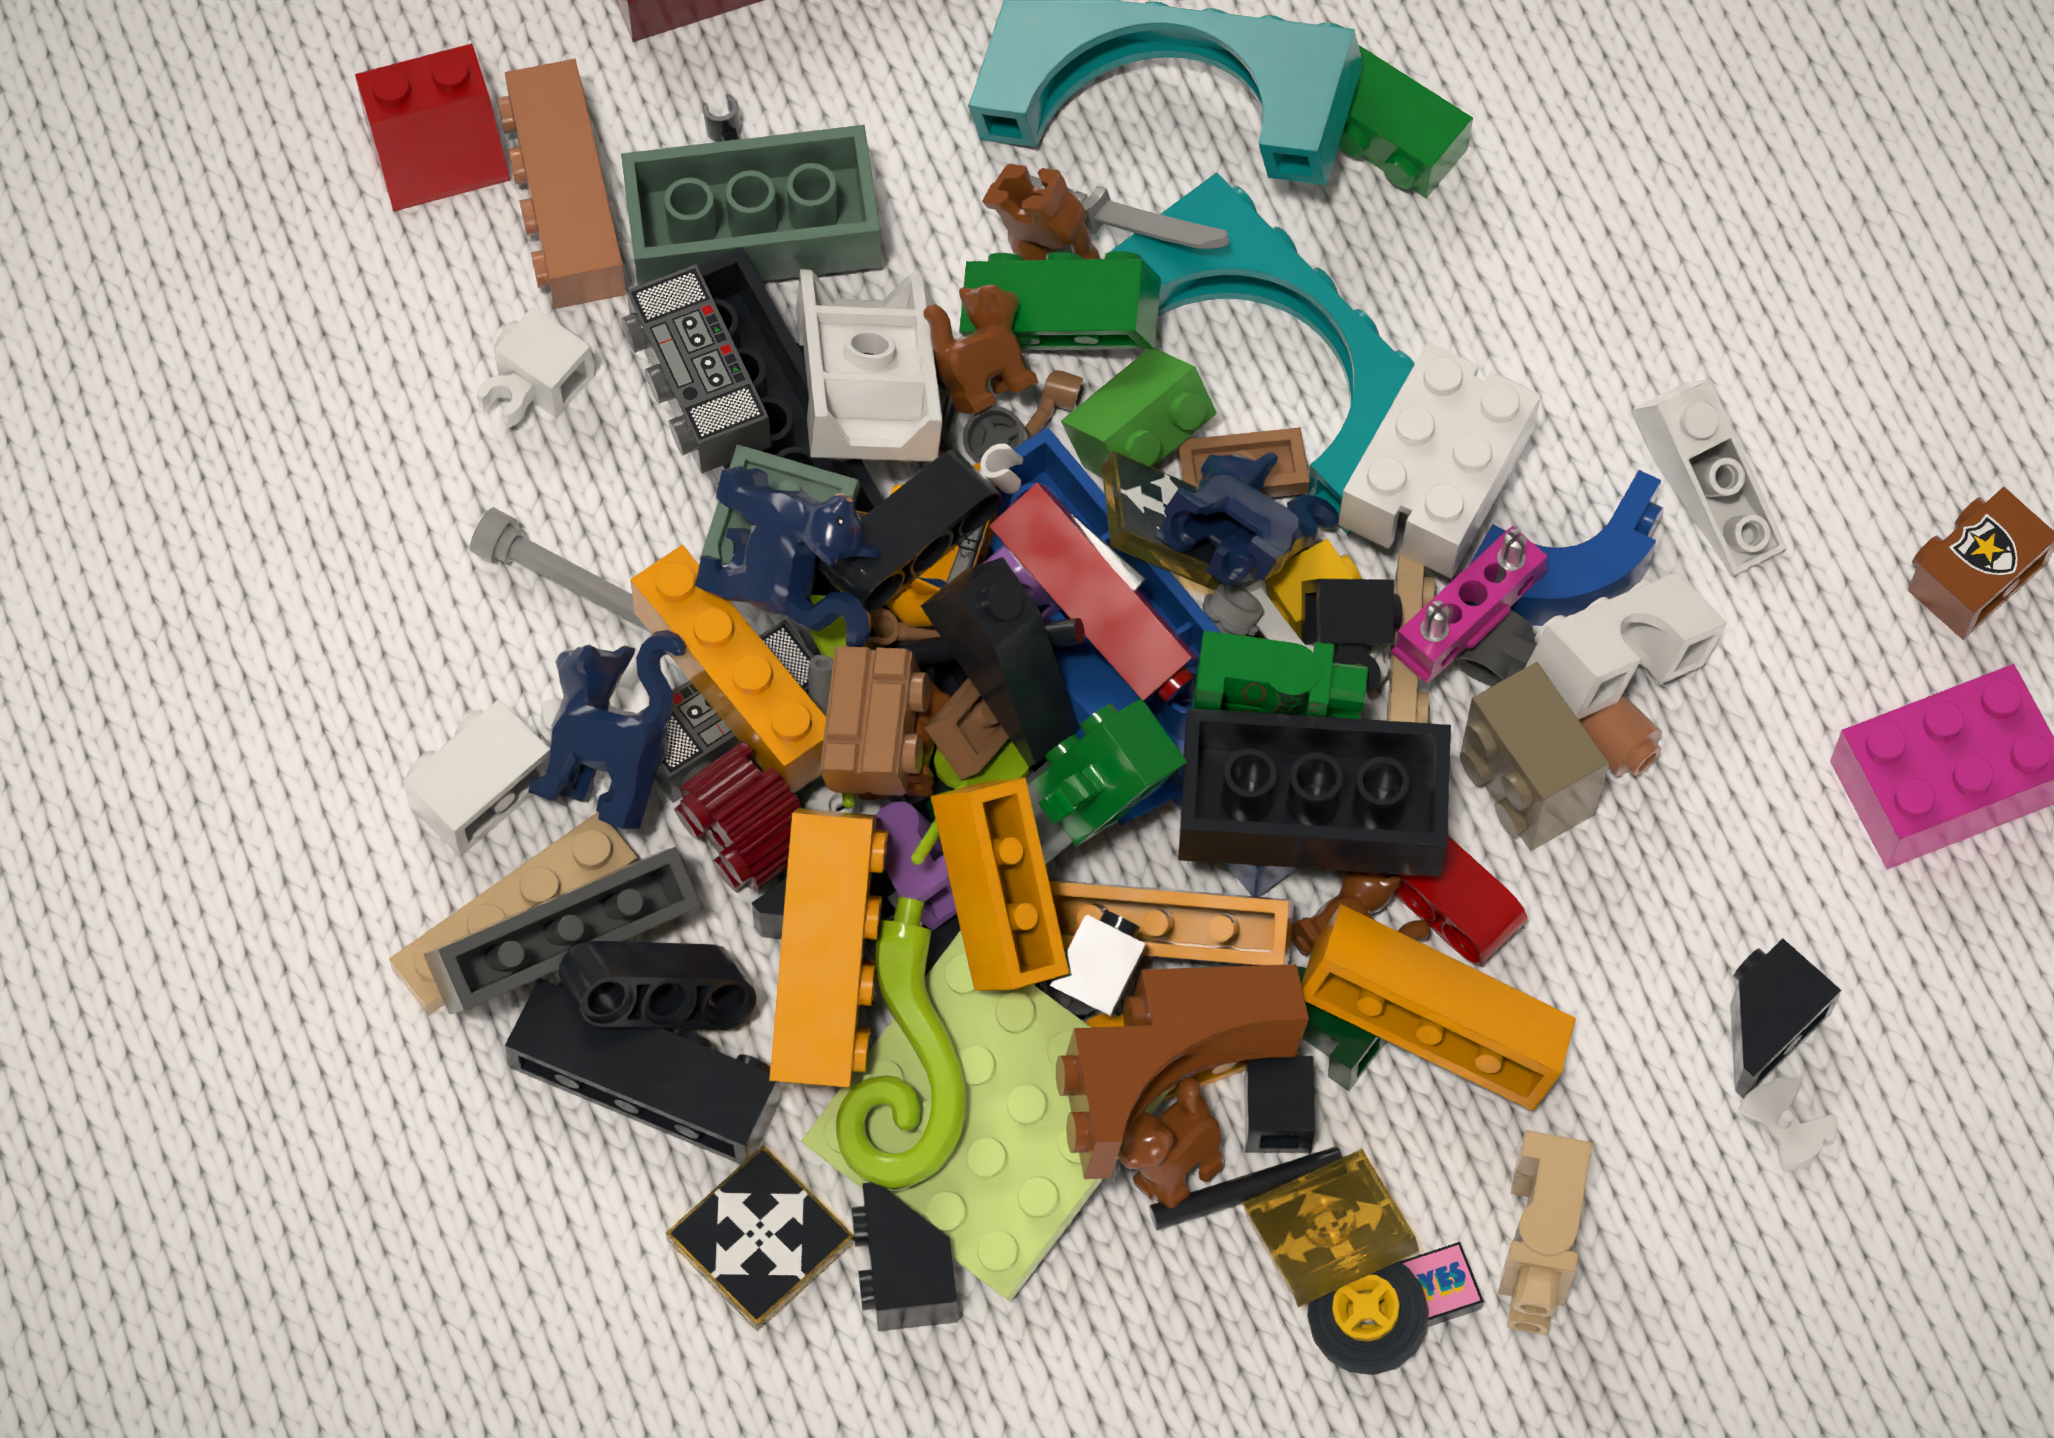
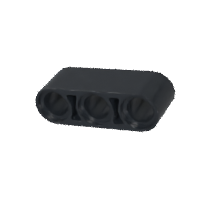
[818,450,1002,614]
[559,941,757,1029]

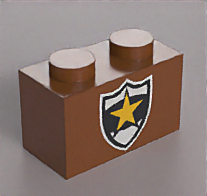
[1908,486,2054,640]

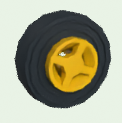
[1307,1260,1429,1375]

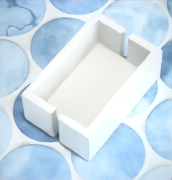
[1338,342,1542,579]

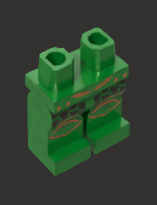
[1192,630,1368,719]

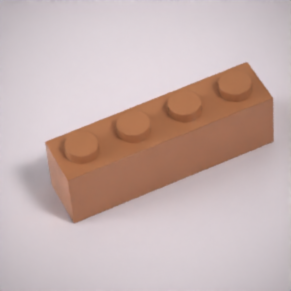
[497,58,627,309]

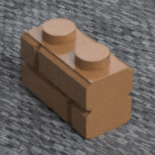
[820,646,930,796]

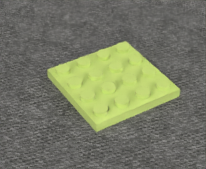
[800,930,1171,1302]

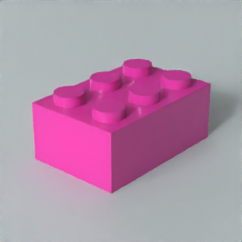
[1830,664,2054,870]

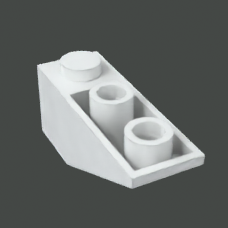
[1631,379,1788,576]

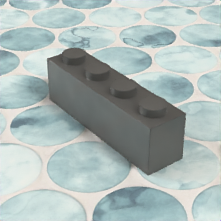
[423,846,701,1014]

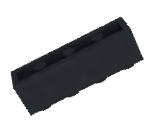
[505,978,781,1166]

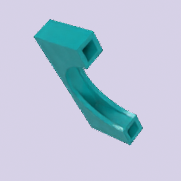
[968,0,1363,185]
[1109,172,1415,535]

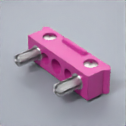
[1391,525,1548,684]

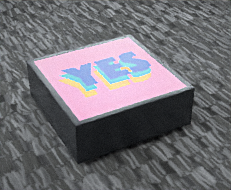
[1399,1242,1484,1327]

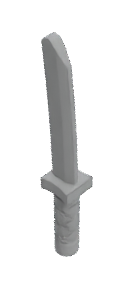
[1030,175,1230,249]

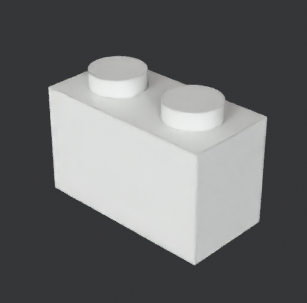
[402,699,550,857]

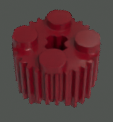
[674,741,801,892]

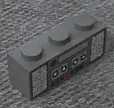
[621,264,771,474]
[638,619,814,803]

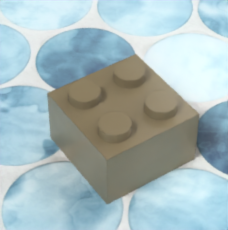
[1460,662,1609,851]

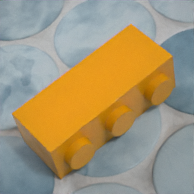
[931,777,1070,991]

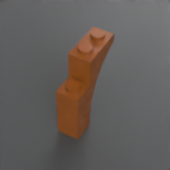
[1056,964,1309,1179]

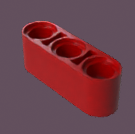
[1387,835,1528,966]

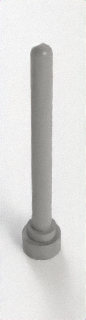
[470,507,649,631]

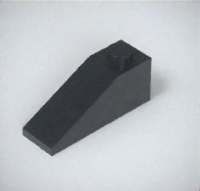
[920,557,1079,766]

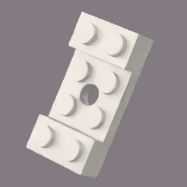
[796,269,942,463]

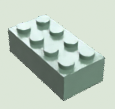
[621,124,882,286]

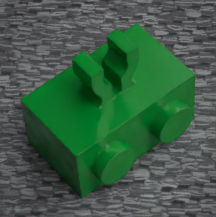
[1031,698,1187,846]

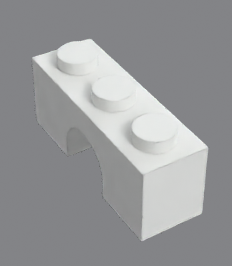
[1525,571,1728,719]

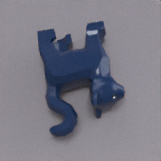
[1156,452,1339,587]
[695,466,880,647]
[528,630,687,829]

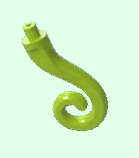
[836,897,966,1189]

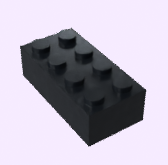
[1178,708,1451,877]

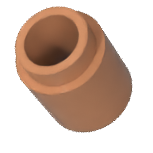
[1578,694,1662,777]

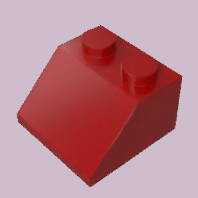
[355,43,510,212]

